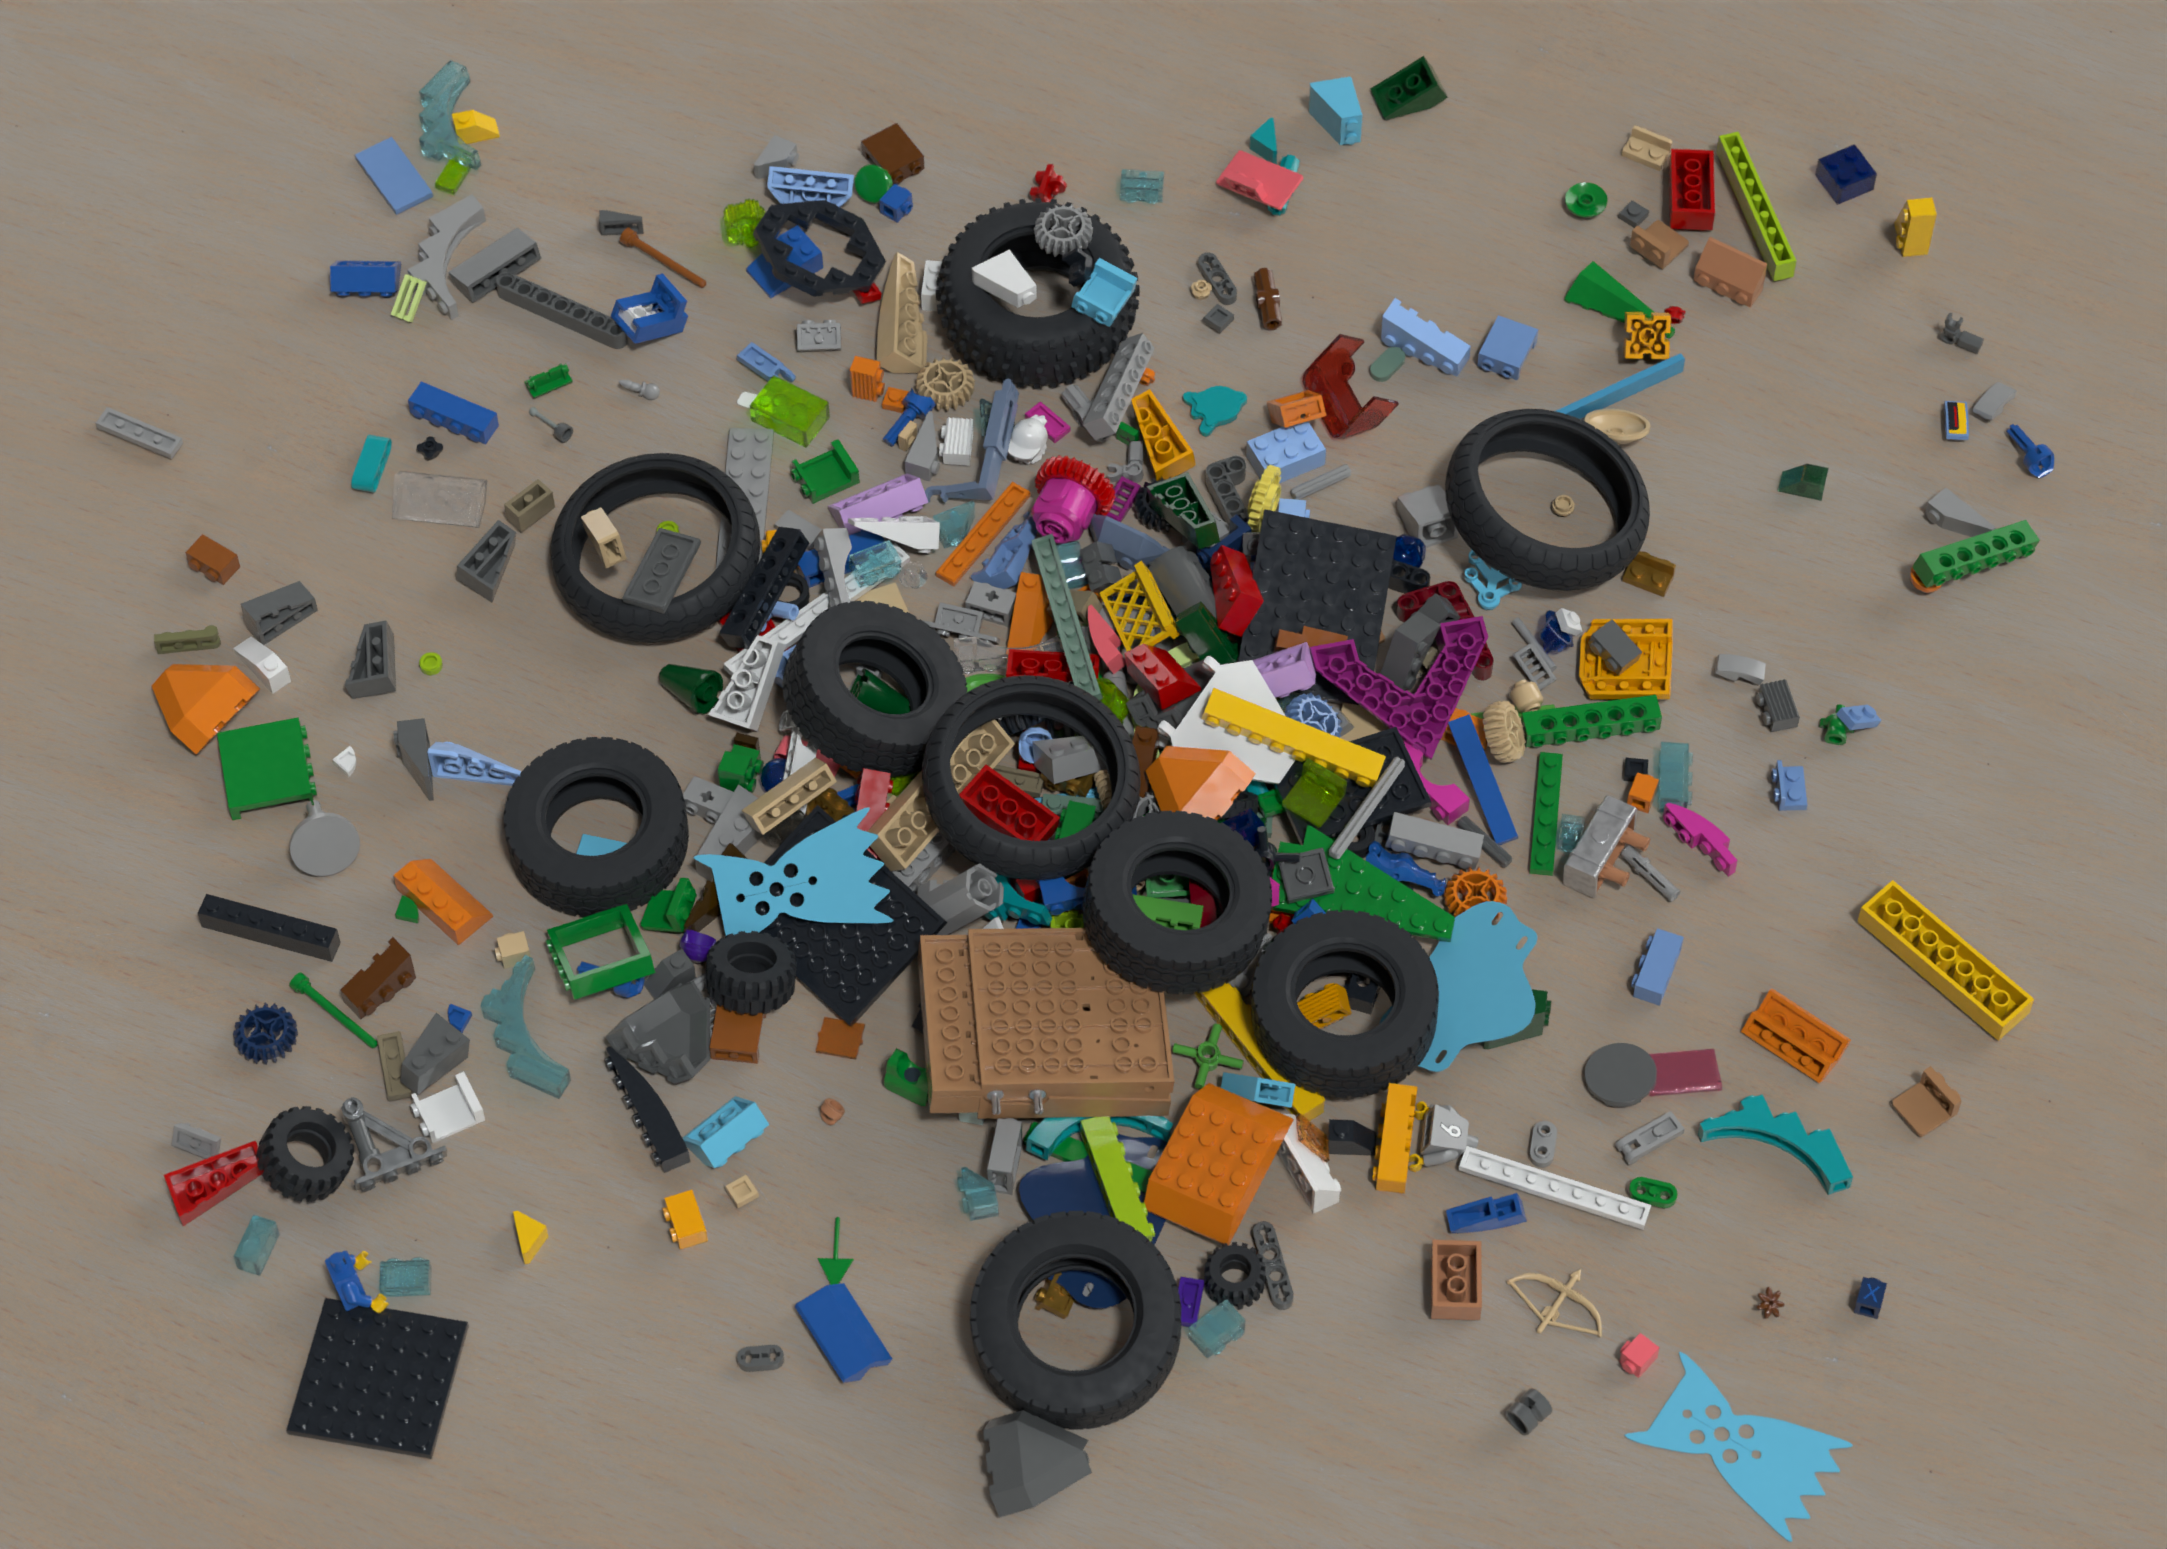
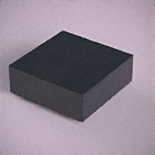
[1624,757,1649,782]

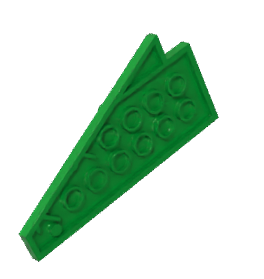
[1271,825,1455,942]

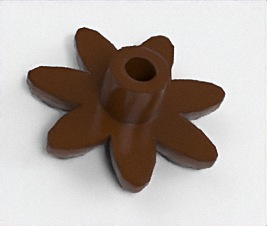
[1757,1287,1785,1319]

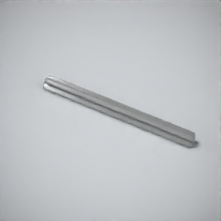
[1329,757,1405,859]

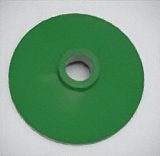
[1565,182,1608,217]

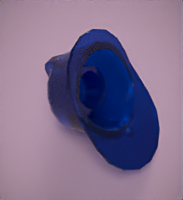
[1539,610,1574,653]

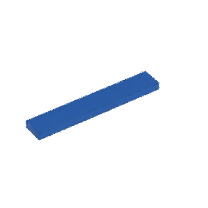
[1448,714,1518,845]

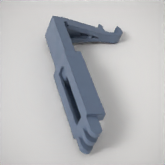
[925,379,1019,504]

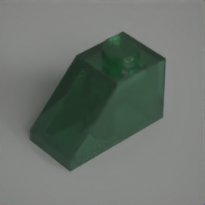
[1778,464,1829,501]

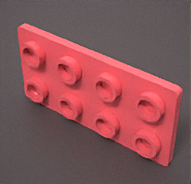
[1216,150,1304,210]

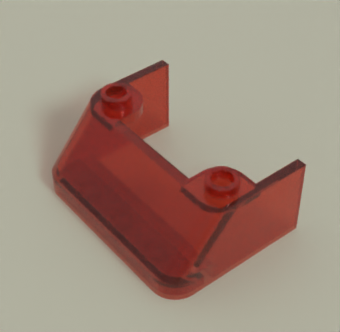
[1302,334,1399,439]

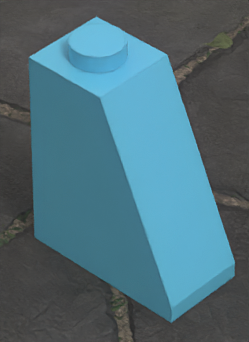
[1221,1072,1295,1108]

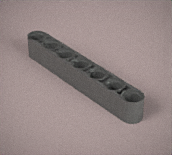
[496,272,628,349]

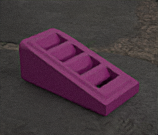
[1106,476,1141,522]

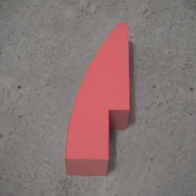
[1088,604,1126,674]

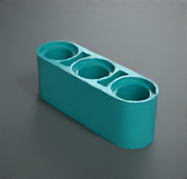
[351,435,392,493]

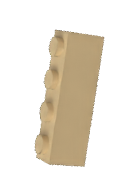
[741,757,837,835]

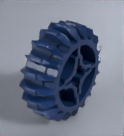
[233,1003,298,1065]

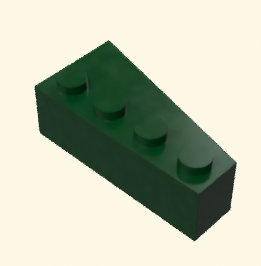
[1146,472,1220,549]

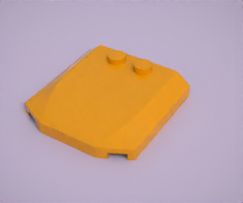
[1579,619,1673,699]

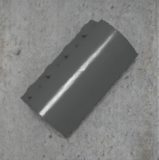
[1148,546,1218,626]

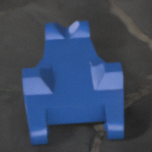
[1366,841,1446,896]

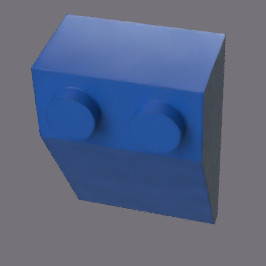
[746,225,823,299]

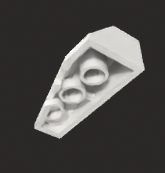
[848,516,940,553]

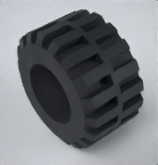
[1204,1242,1266,1310]

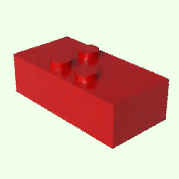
[1669,149,1715,230]
[959,764,1060,841]

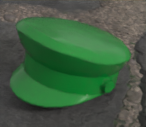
[854,165,892,203]

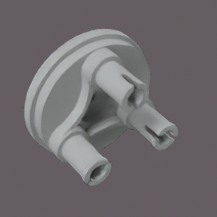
[289,800,360,876]

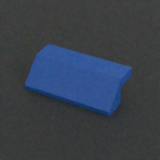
[794,1283,892,1383]

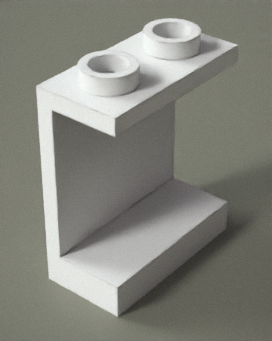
[410,1072,485,1143]

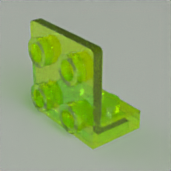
[1282,758,1347,827]

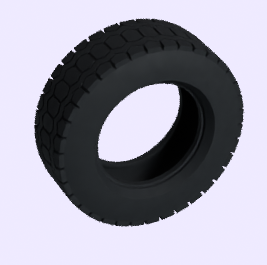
[970,1211,1181,1430]

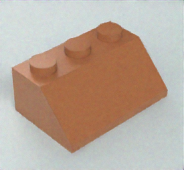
[1693,237,1767,308]

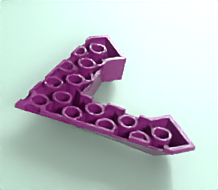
[1309,616,1488,760]

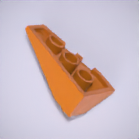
[1005,572,1054,661]

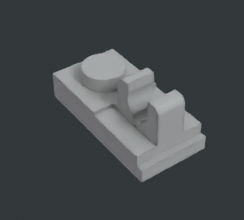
[172,1123,221,1159]

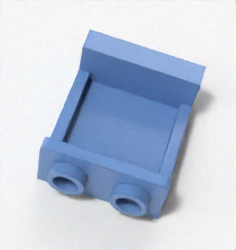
[1478,315,1539,380]

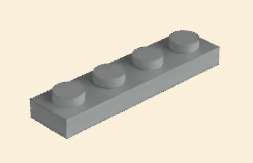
[96,407,183,459]

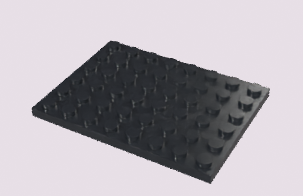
[1237,509,1397,706]
[736,805,947,1027]

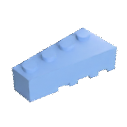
[1381,298,1471,377]

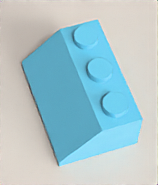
[683,1096,769,1168]

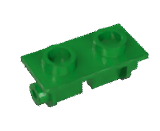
[524,363,573,398]

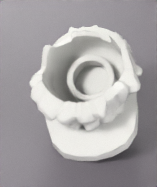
[1008,414,1048,464]

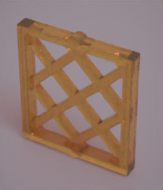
[1296,1113,1330,1163]

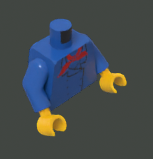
[325,1251,389,1313]

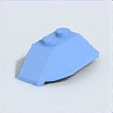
[767,166,854,207]

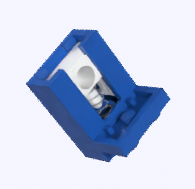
[611,274,688,344]

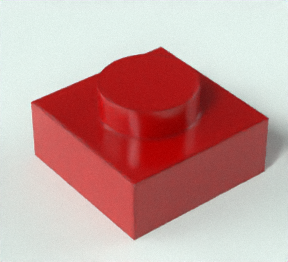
[852,283,882,304]

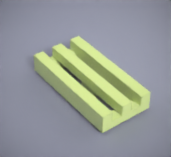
[391,274,427,322]

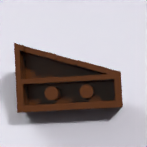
[340,937,416,1020]

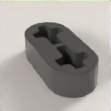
[737,1345,784,1372]

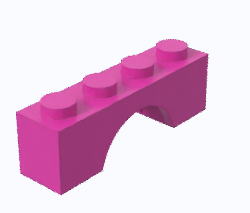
[1404,741,1470,825]

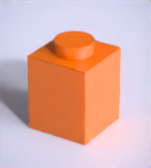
[1627,773,1659,813]

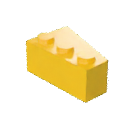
[1894,198,1937,257]

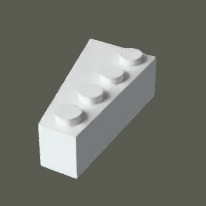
[708,635,786,731]

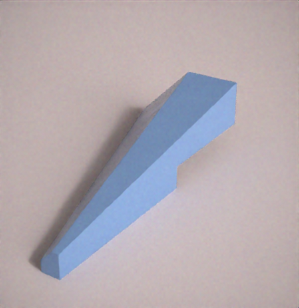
[970,511,1038,589]

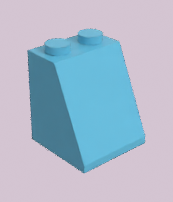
[1308,76,1362,145]

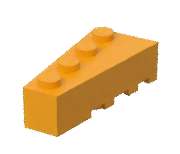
[1372,1083,1418,1194]

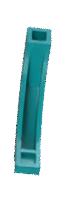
[1026,1116,1174,1161]

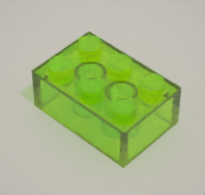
[750,375,830,448]

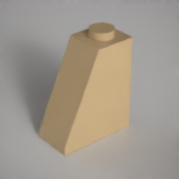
[581,508,626,568]

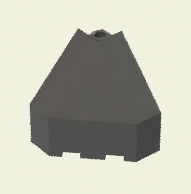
[1126,659,1215,739]
[605,981,710,1084]
[983,1410,1092,1517]

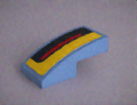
[1944,401,1969,440]

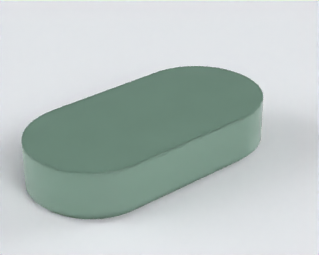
[1370,347,1406,382]

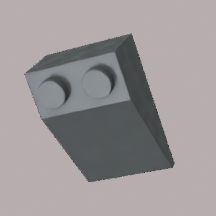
[393,718,434,801]

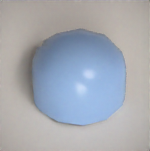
[1018,727,1053,764]

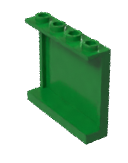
[217,717,317,821]

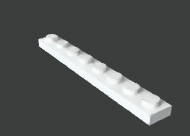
[1459,1146,1651,1230]

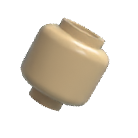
[1510,680,1544,713]

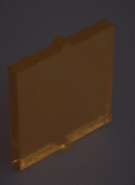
[816,1017,865,1060]

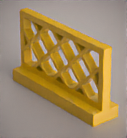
[1100,561,1180,651]

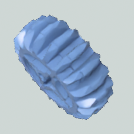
[1284,693,1342,738]

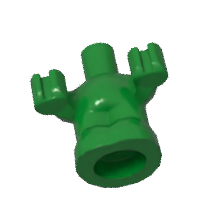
[1819,704,1854,745]

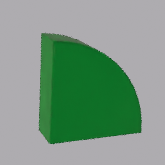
[395,895,419,923]

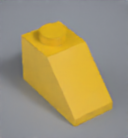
[452,110,500,146]

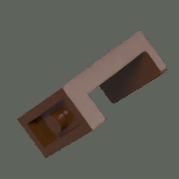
[861,123,925,186]

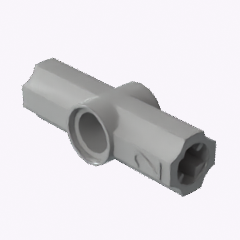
[1062,384,1111,443]

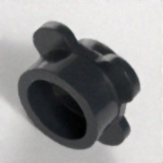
[417,436,443,459]

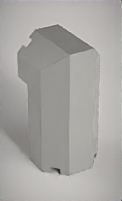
[918,863,1004,935]

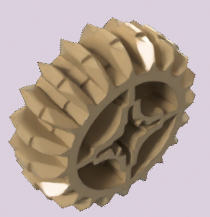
[916,356,975,412]
[1483,701,1526,762]

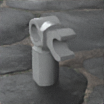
[1108,441,1144,483]

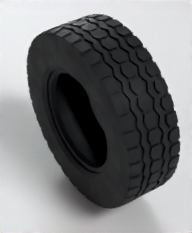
[783,601,967,777]
[503,737,689,917]
[1082,810,1272,995]
[1251,910,1439,1098]

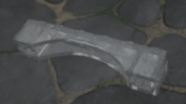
[954,626,1092,674]

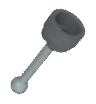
[529,407,573,442]

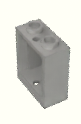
[987,1118,1023,1195]

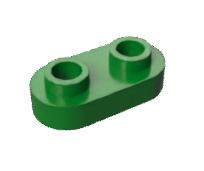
[1629,1177,1678,1208]

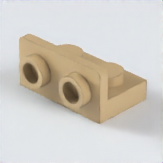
[1622,126,1672,171]

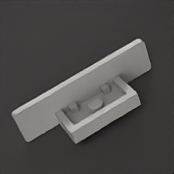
[918,602,1000,647]

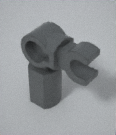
[1940,313,1984,354]

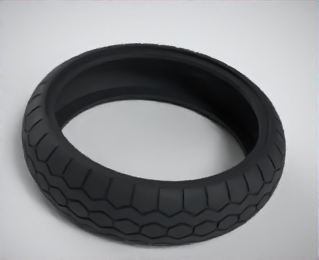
[1445,409,1650,591]
[551,453,760,643]
[922,675,1141,880]

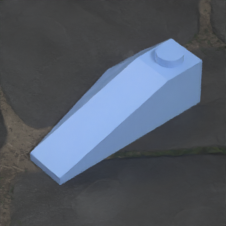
[428,742,521,786]

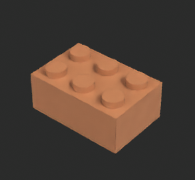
[1431,1240,1482,1320]

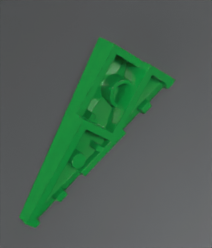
[1564,261,1675,339]

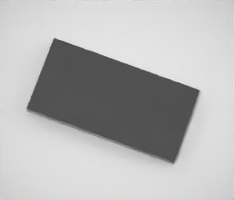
[622,528,701,614]

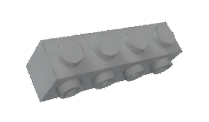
[1385,812,1484,870]

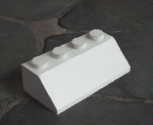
[1277,1113,1341,1214]

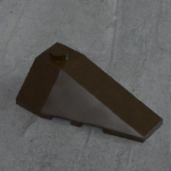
[684,843,755,932]

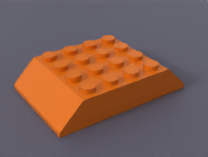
[1144,1083,1293,1246]

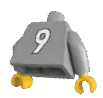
[1409,1101,1478,1172]

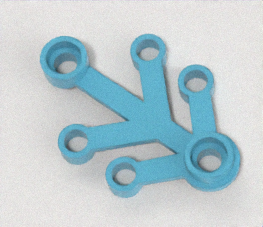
[1464,550,1522,610]

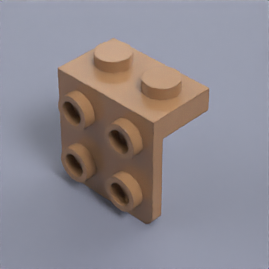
[1630,220,1689,269]
[1892,1066,1962,1137]

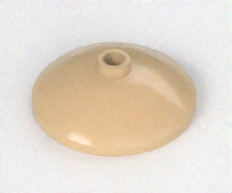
[1584,409,1650,445]

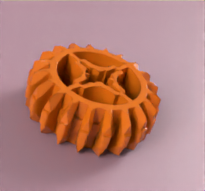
[1444,867,1507,923]

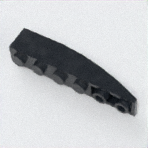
[604,1046,690,1173]

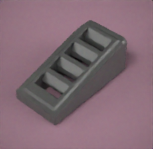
[599,210,644,235]

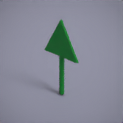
[817,1217,854,1285]

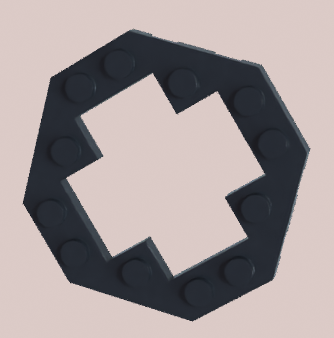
[753,200,886,297]

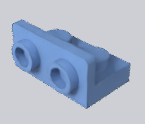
[1771,760,1808,811]

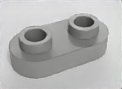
[1529,1121,1557,1168]

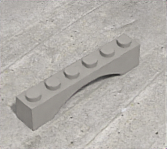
[814,528,852,607]

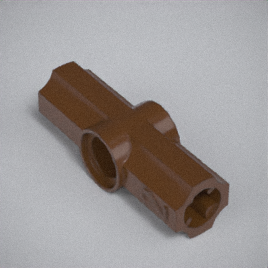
[1254,268,1282,331]

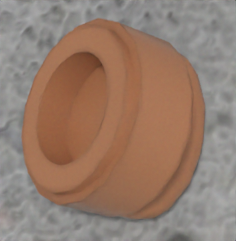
[820,1098,845,1125]

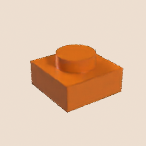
[882,387,909,413]

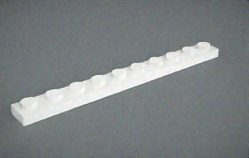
[724,543,910,676]

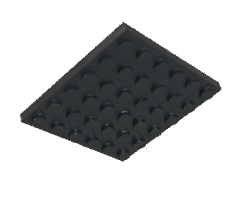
[286,1298,469,1459]

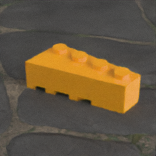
[1131,389,1196,481]

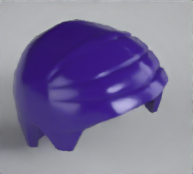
[680,930,716,963]

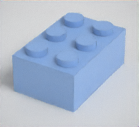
[1246,421,1326,484]

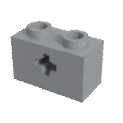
[966,581,1017,627]
[683,776,734,824]

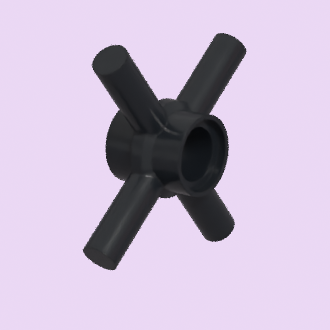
[1254,826,1300,878]

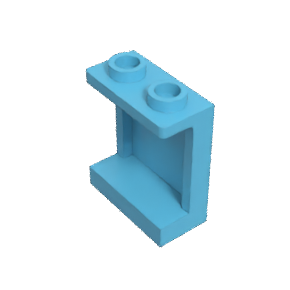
[1071,258,1138,327]

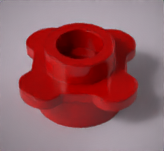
[1664,306,1686,324]

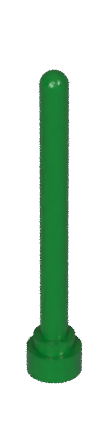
[289,972,378,1048]

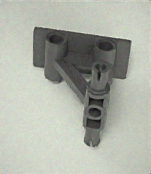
[341,1097,447,1192]

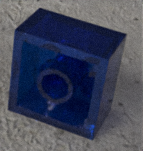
[1815,144,1877,205]

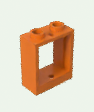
[1267,390,1326,428]

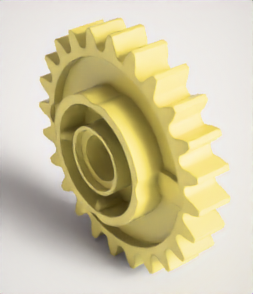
[1247,465,1281,532]

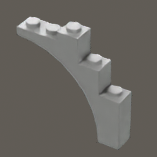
[407,195,486,320]

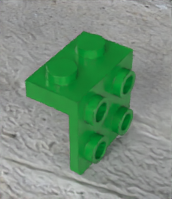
[640,878,697,932]

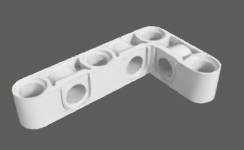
[779,710,817,821]

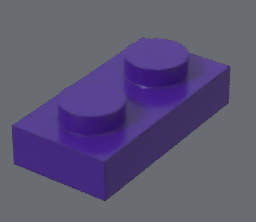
[1178,1276,1205,1328]

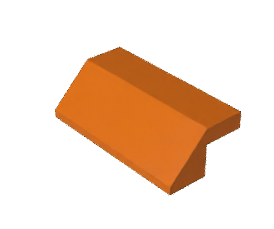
[1741,989,1851,1083]

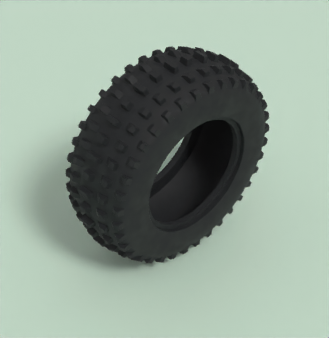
[935,198,1140,389]

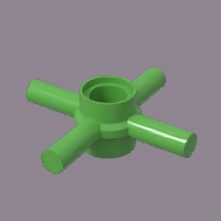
[1173,1024,1244,1089]

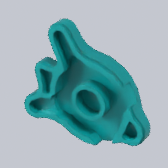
[1183,386,1247,437]

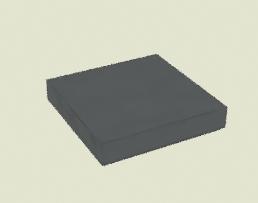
[1278,848,1335,903]

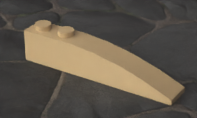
[877,252,927,373]

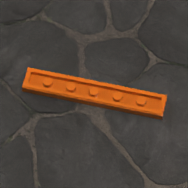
[936,482,1031,587]

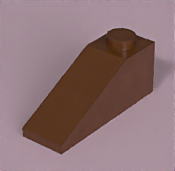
[1132,726,1159,798]

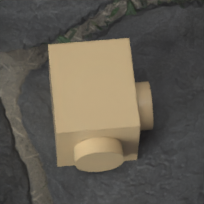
[494,931,532,969]

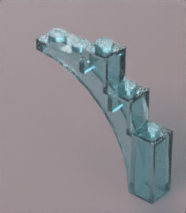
[419,60,482,171]
[481,955,571,1099]

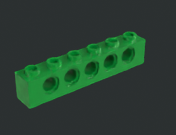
[1912,520,2040,588]
[1521,695,1662,748]

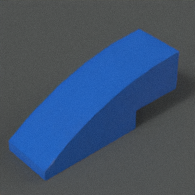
[1446,1193,1527,1233]

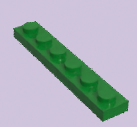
[1530,752,1563,876]

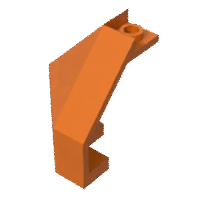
[151,664,260,754]
[1145,746,1256,820]

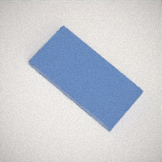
[355,137,433,215]

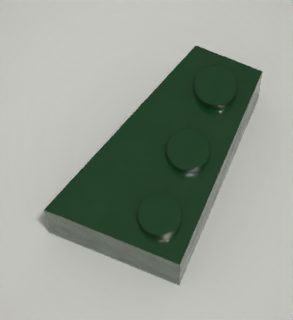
[1175,601,1240,665]

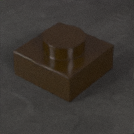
[734,733,760,751]

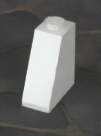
[972,250,1037,308]

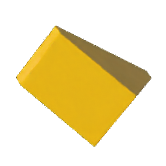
[513,1210,548,1264]

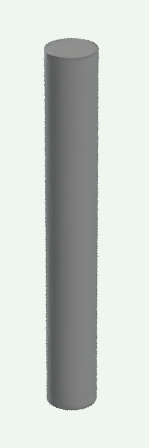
[1512,617,1557,672]

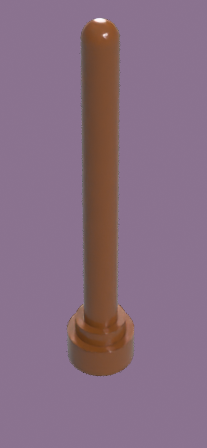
[620,227,707,288]

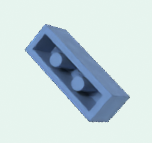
[1631,928,1684,1006]

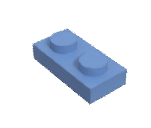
[1836,705,1882,730]

